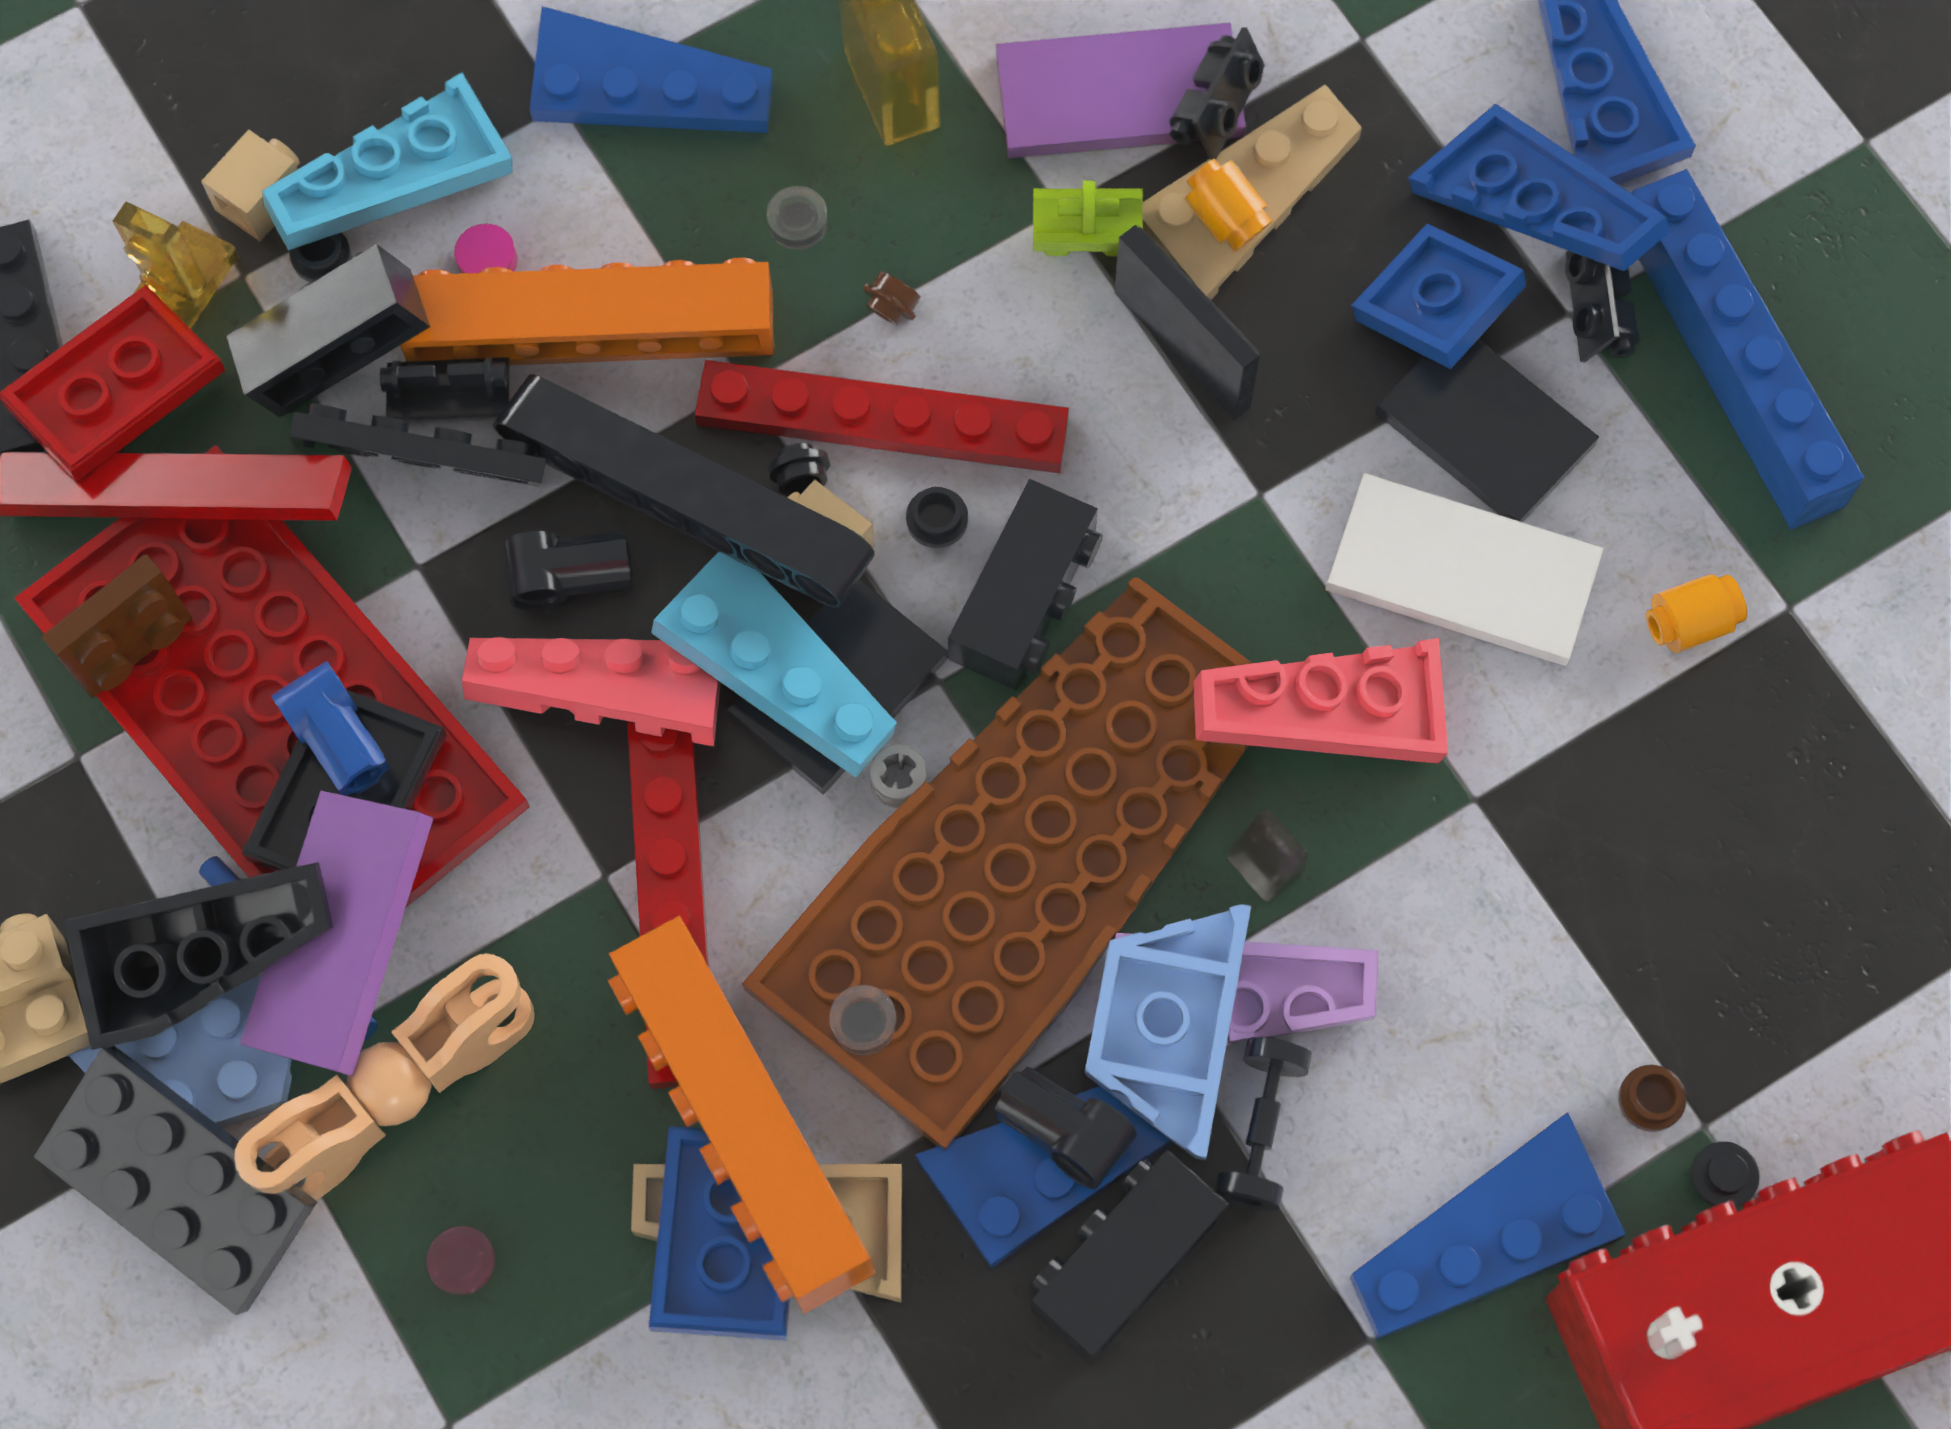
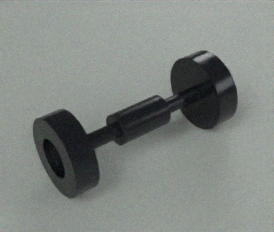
[1215,1037,1312,1211]

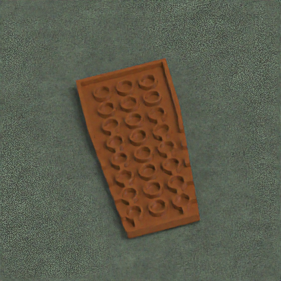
[742,577,1252,1151]

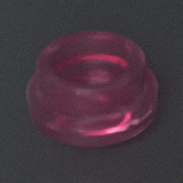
[427,1226,495,1295]

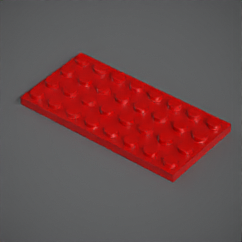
[14,445,530,908]

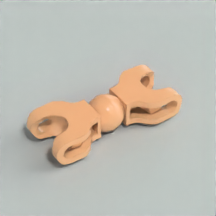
[234,954,535,1201]

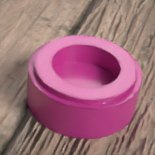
[454,224,518,274]

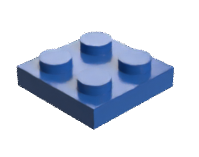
[1351,223,1527,369]

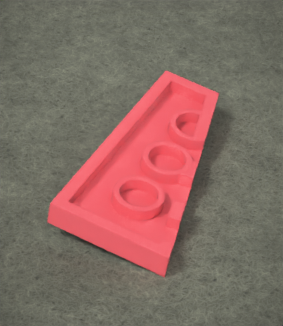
[462,637,721,746]
[1193,638,1448,764]

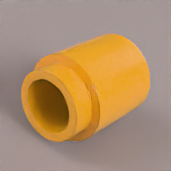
[1184,158,1273,252]
[1646,574,1747,653]

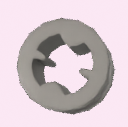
[870,744,927,808]

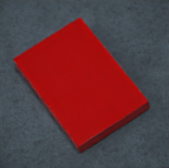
[0,285,226,482]

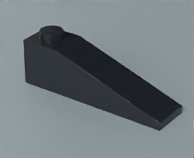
[64,862,333,1050]

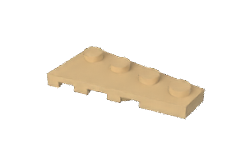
[1142,85,1362,300]
[631,1164,902,1303]

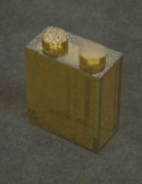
[839,0,940,146]

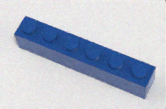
[1632,169,1864,530]

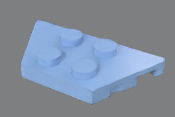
[1085,904,1251,1160]
[69,975,292,1128]

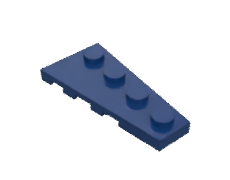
[1538,0,1696,185]
[1349,1112,1626,1340]

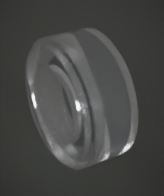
[767,186,828,250]
[830,985,897,1055]

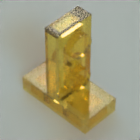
[112,201,239,329]

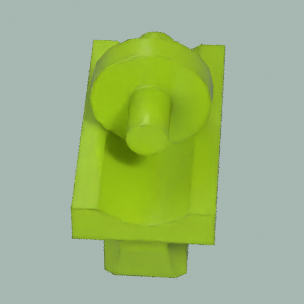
[1033,180,1143,256]

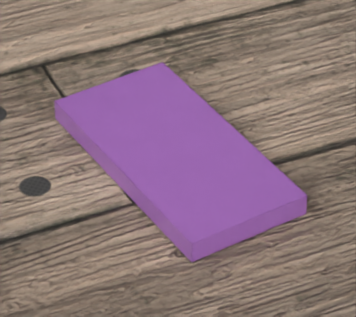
[996,22,1246,158]
[240,791,433,1076]

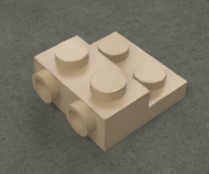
[0,914,90,1084]

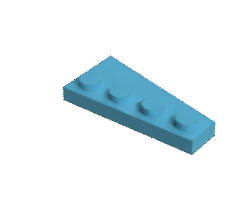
[262,73,513,250]
[651,552,897,778]

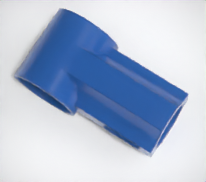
[271,661,390,796]

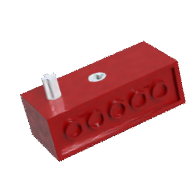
[1545,1130,1951,1429]

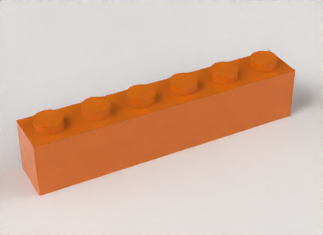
[400,258,774,365]
[607,915,876,1314]

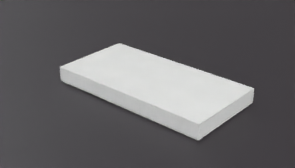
[1325,473,1604,667]

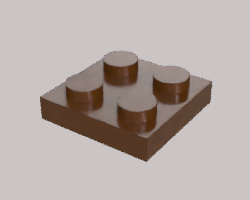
[41,554,192,698]

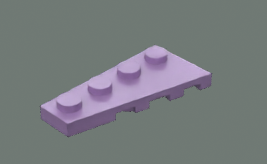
[1115,933,1378,1046]

